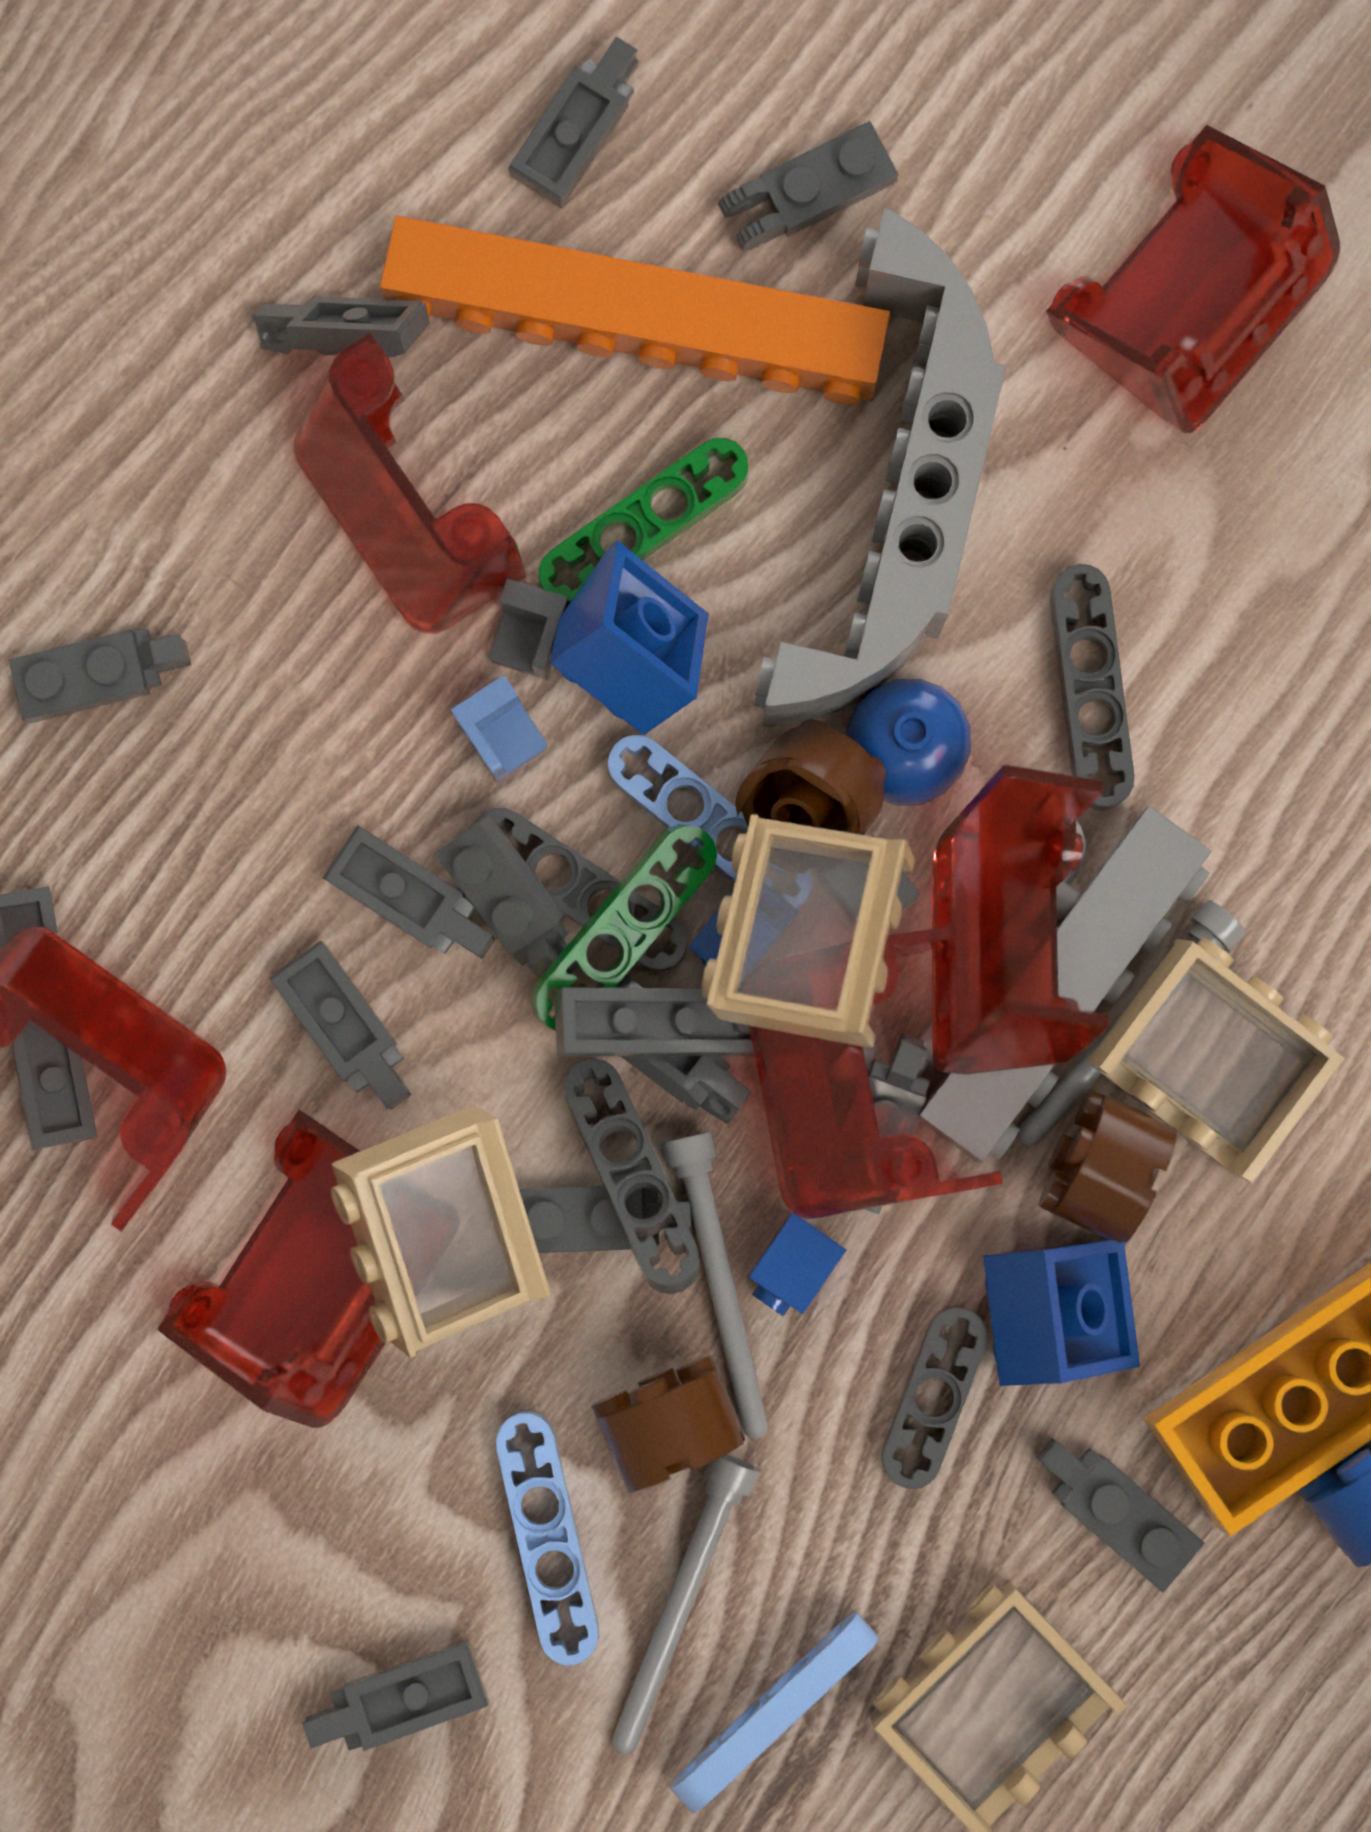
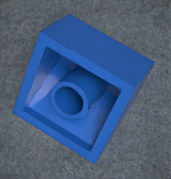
[550,540,709,735]
[983,1240,1140,1386]

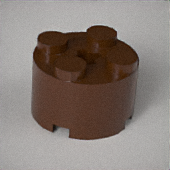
[735,719,887,874]
[1038,1089,1177,1244]
[591,1355,745,1493]

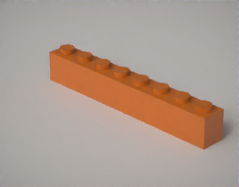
[380,215,890,405]

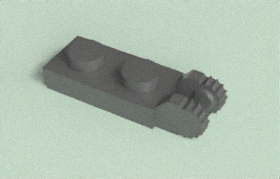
[718,121,899,251]

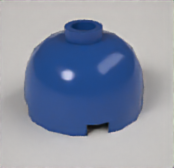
[845,679,971,806]

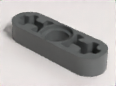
[881,1306,987,1489]

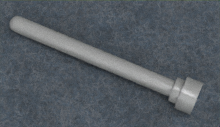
[1017,900,1247,1146]
[661,1131,768,1439]
[612,1454,760,1755]

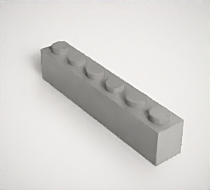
[918,805,1212,1163]

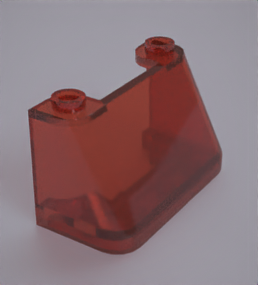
[1046,125,1341,433]
[294,332,527,634]
[157,1109,459,1428]

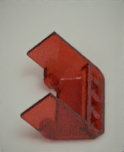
[932,764,1109,1075]
[744,925,1003,1219]
[0,926,226,1232]

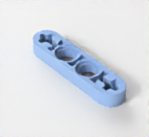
[608,735,812,910]
[496,1411,599,1665]
[670,1612,879,1813]

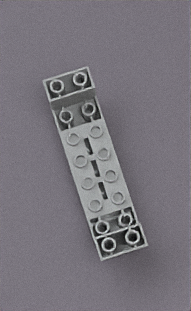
[754,208,1006,727]

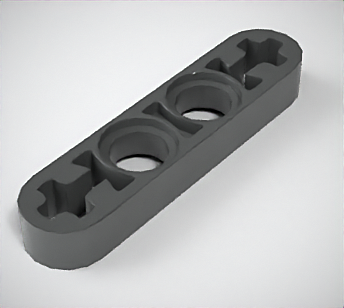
[1050,564,1134,811]
[475,808,687,972]
[564,1059,700,1294]

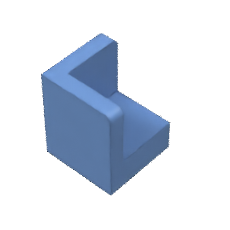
[450,675,547,782]

